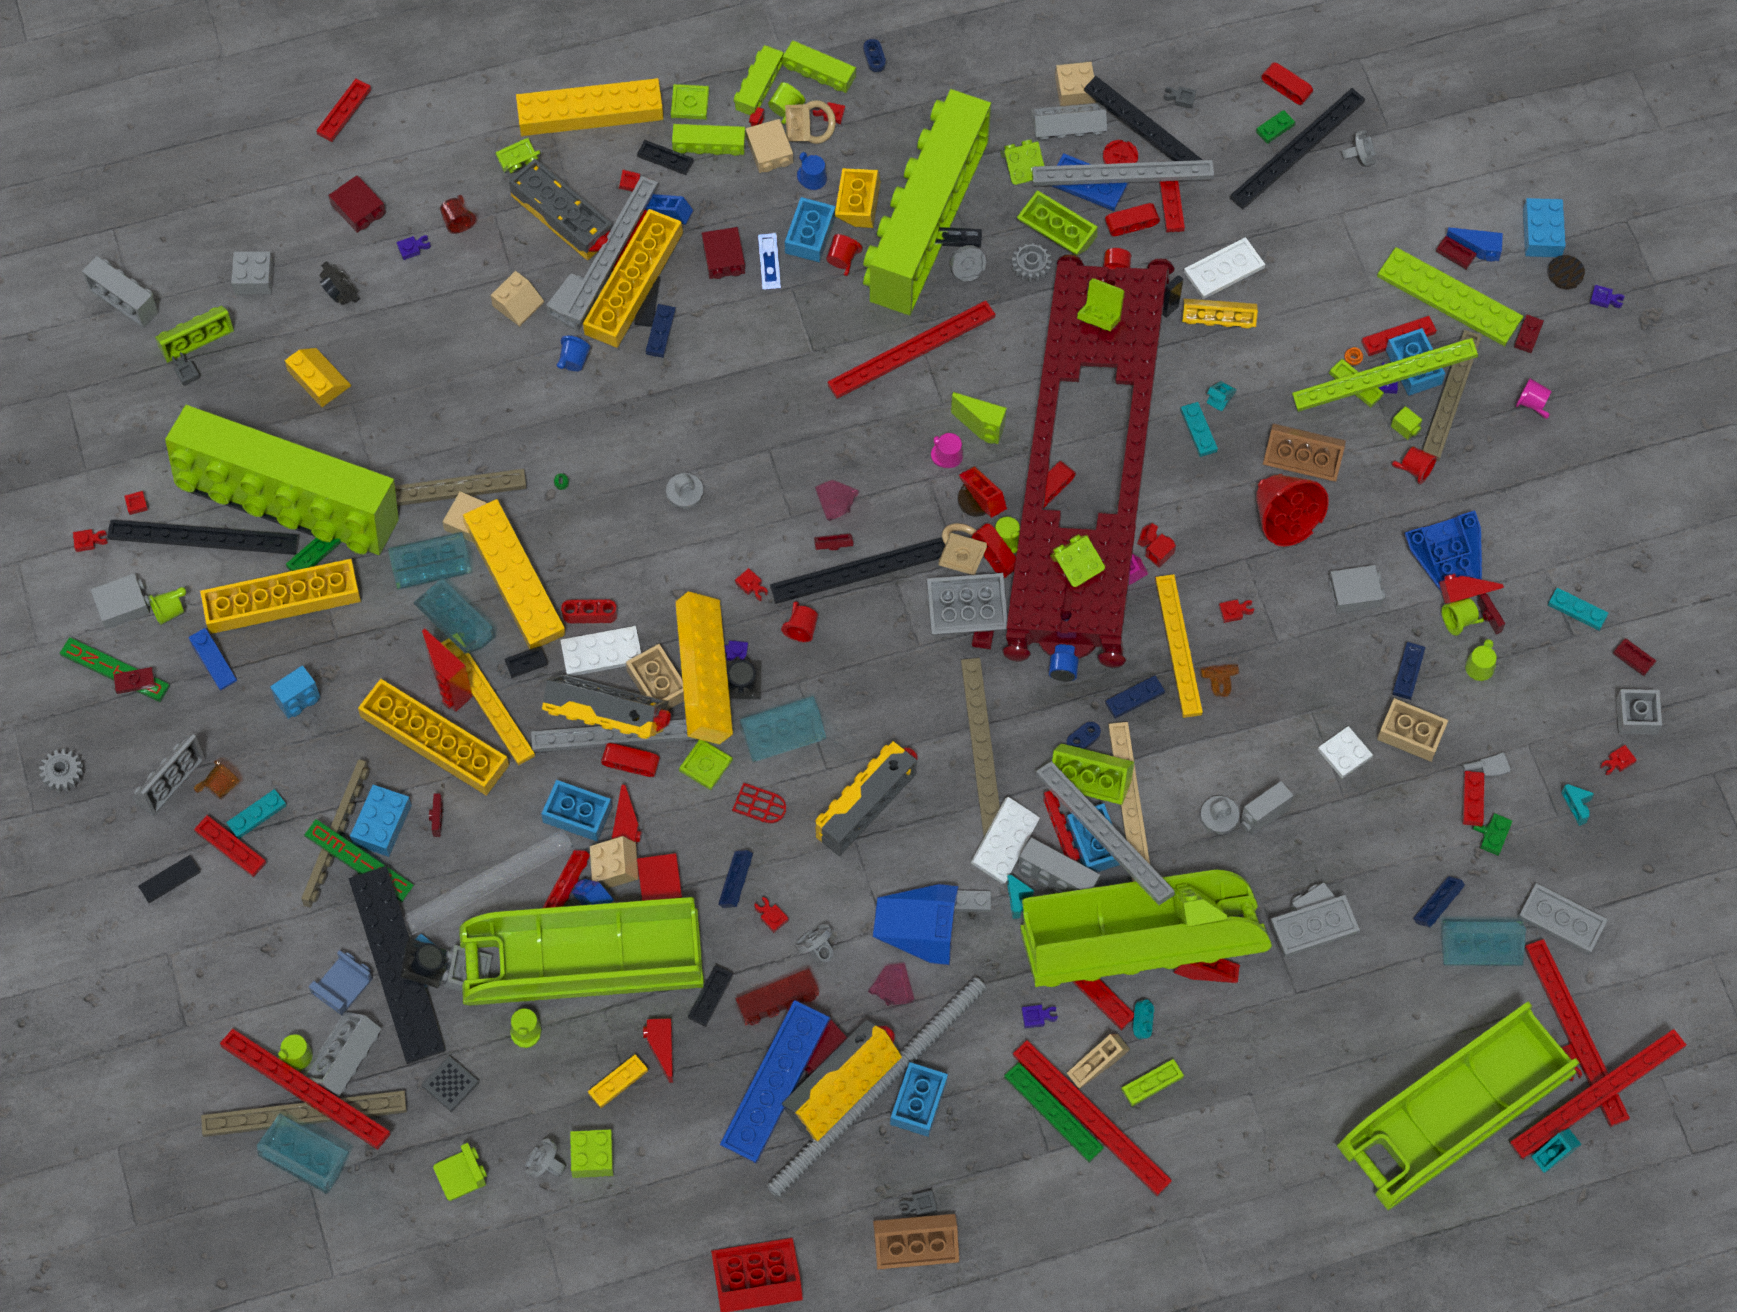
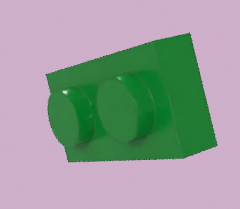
[1256,110,1295,144]

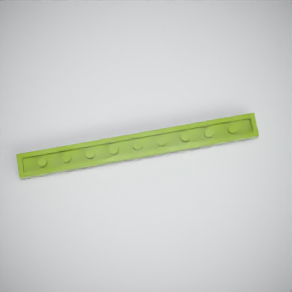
[1293,338,1478,412]

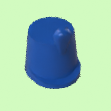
[797,152,827,190]
[557,335,591,372]

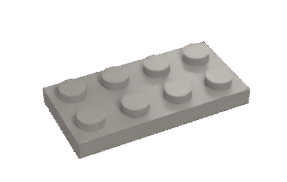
[1518,883,1608,955]
[1270,895,1360,957]

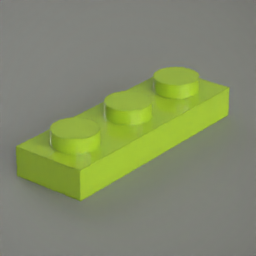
[1329,359,1384,408]
[1121,1059,1184,1107]

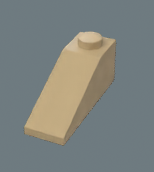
[1067,1034,1130,1089]

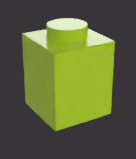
[1391,406,1422,440]

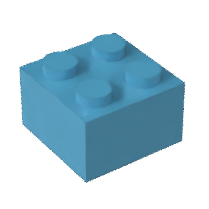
[270,665,320,719]

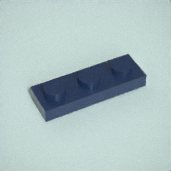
[646,304,676,358]
[1392,642,1426,700]
[1105,676,1165,719]
[718,850,753,908]
[1413,876,1465,928]

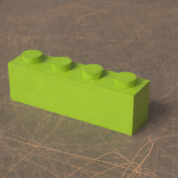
[783,40,856,93]
[733,45,784,115]
[672,124,746,156]

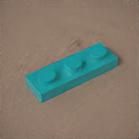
[1180,402,1218,457]
[1548,588,1609,631]
[226,789,287,839]

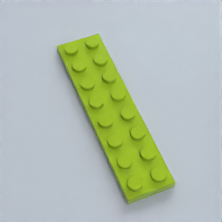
[1377,247,1524,346]

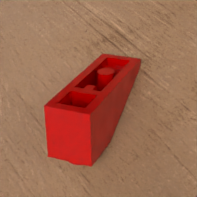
[959,466,1007,518]
[1439,574,1504,604]
[611,785,642,845]
[1174,959,1240,983]
[643,1018,673,1083]

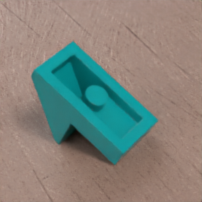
[1207,381,1237,411]
[1561,784,1594,826]
[1007,875,1034,919]

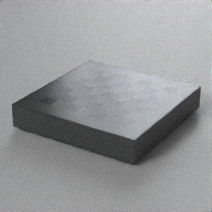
[421,1056,479,1113]

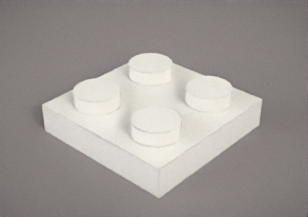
[1318,726,1373,779]

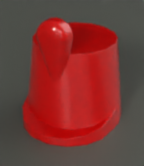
[826,234,863,276]
[1392,446,1437,485]
[781,602,818,642]

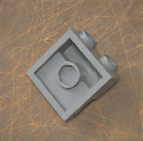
[441,945,492,992]

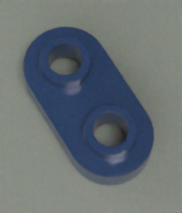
[863,39,886,72]
[1066,722,1101,749]

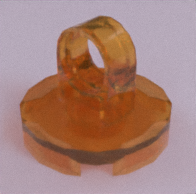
[1201,664,1240,697]

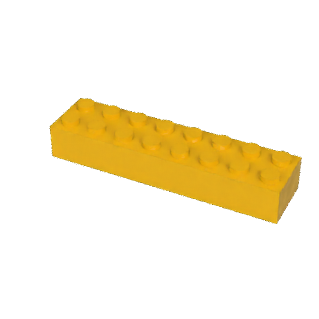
[516,78,663,136]
[583,209,683,348]
[463,499,565,650]
[200,559,361,634]
[675,591,733,744]
[358,679,509,796]

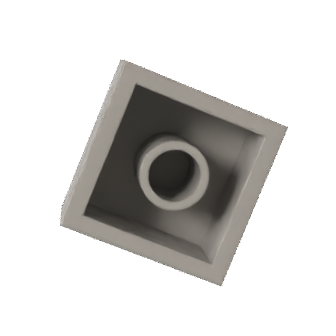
[231,252,274,295]
[1616,689,1662,735]

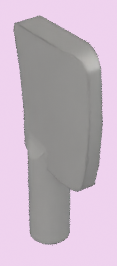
[1462,752,1511,777]

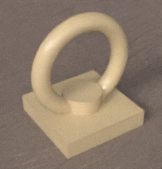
[785,100,836,144]
[938,523,987,575]

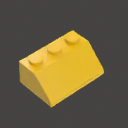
[835,168,881,228]
[284,348,351,407]

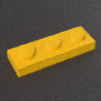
[588,1054,648,1109]

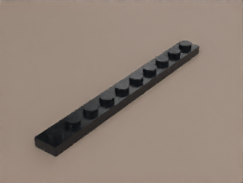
[1230,88,1365,209]
[107,519,299,555]
[770,537,945,604]

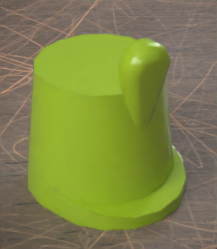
[768,82,806,124]
[995,517,1020,554]
[148,587,186,625]
[1442,598,1484,636]
[1465,639,1497,681]
[510,1008,542,1048]
[278,1034,313,1072]

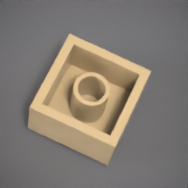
[1055,62,1096,106]
[590,836,638,889]

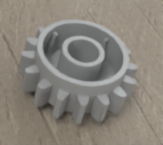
[1012,243,1052,282]
[39,749,84,792]

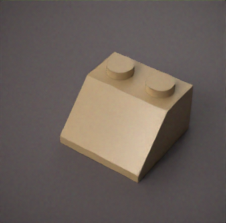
[491,271,544,327]

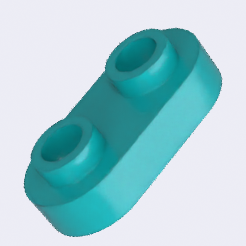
[1133,999,1154,1040]

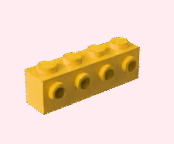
[1182,298,1258,328]

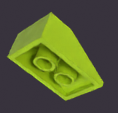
[951,392,1007,444]

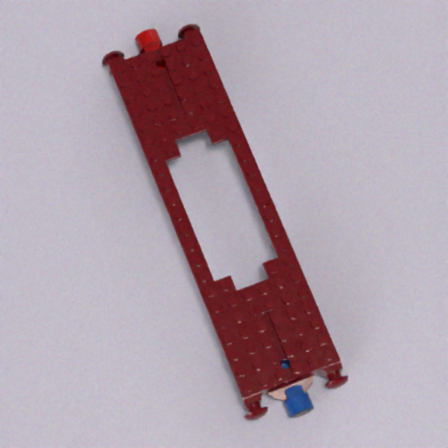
[1002,248,1175,681]

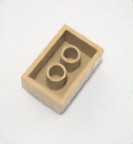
[626,644,684,710]
[1377,698,1448,762]

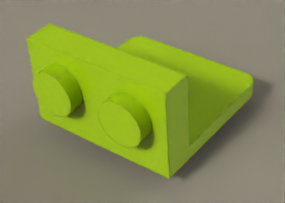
[495,138,541,174]
[1000,139,1044,185]
[1077,279,1124,331]
[1050,534,1105,587]
[433,1143,487,1201]

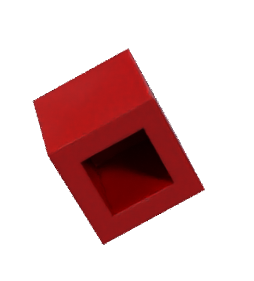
[1145,534,1176,568]

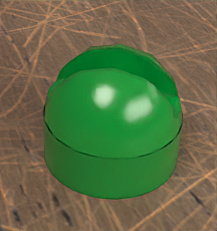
[554,473,569,490]

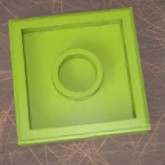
[671,84,709,120]
[679,740,733,790]

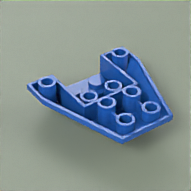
[1404,511,1482,593]
[873,884,958,965]

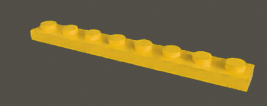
[1155,574,1203,718]
[441,634,535,766]

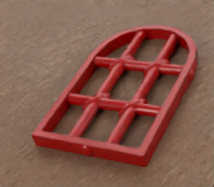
[732,783,786,823]

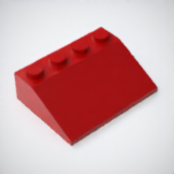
[422,629,473,712]
[711,1238,803,1312]

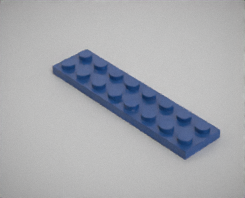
[720,1000,831,1164]

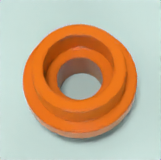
[1344,347,1363,365]

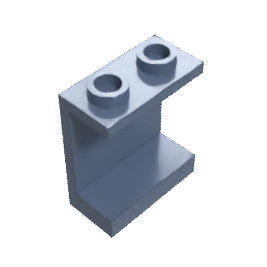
[309,950,372,1016]

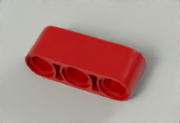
[1261,62,1313,105]
[1105,203,1160,237]
[1043,461,1076,509]
[972,524,1016,578]
[561,600,617,624]
[601,743,660,777]

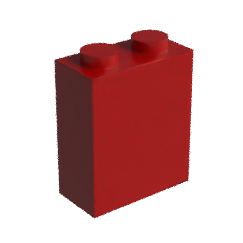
[637,853,682,901]

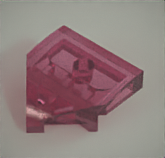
[815,480,859,521]
[868,963,914,1006]

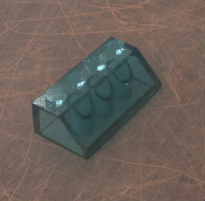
[388,532,472,590]
[413,578,496,654]
[740,696,826,762]
[1441,919,1526,966]
[257,1114,349,1194]

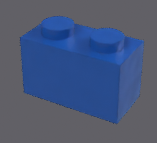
[571,879,614,905]

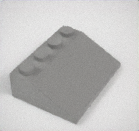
[926,573,1007,635]
[133,734,205,816]

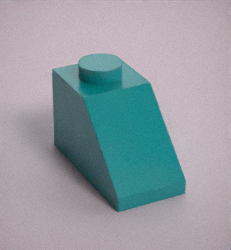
[1532,1129,1582,1173]

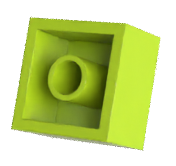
[570,1129,614,1178]

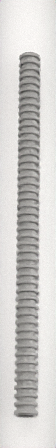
[767,977,987,1198]

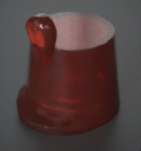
[440,195,476,234]

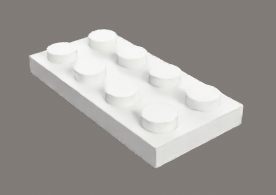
[1184,237,1265,299]
[560,626,641,676]
[971,797,1040,884]

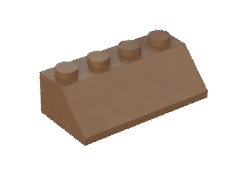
[1263,424,1346,482]
[873,1214,959,1270]

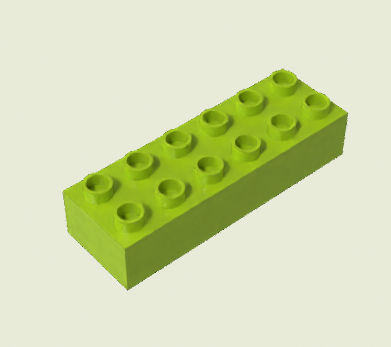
[863,89,991,316]
[165,405,399,555]

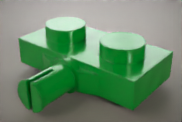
[1473,813,1512,856]

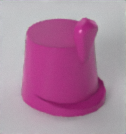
[1515,378,1551,419]
[931,433,963,468]

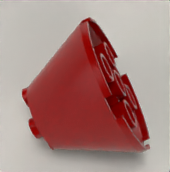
[1256,474,1329,547]

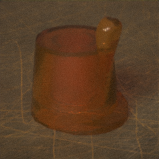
[194,760,240,800]

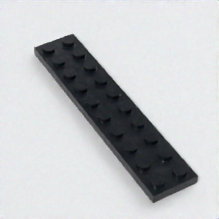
[348,866,446,1064]

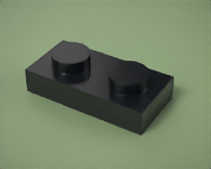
[504,646,548,678]

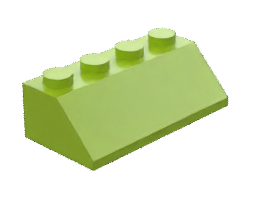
[1017,190,1098,255]
[155,305,234,363]
[1052,743,1134,805]
[1173,883,1227,927]

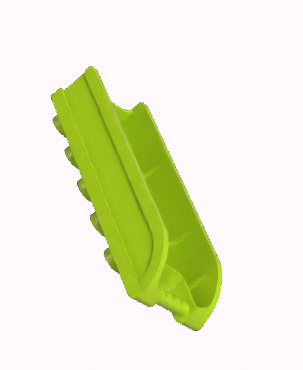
[1020,870,1272,987]
[459,897,703,1005]
[1337,1001,1580,1211]

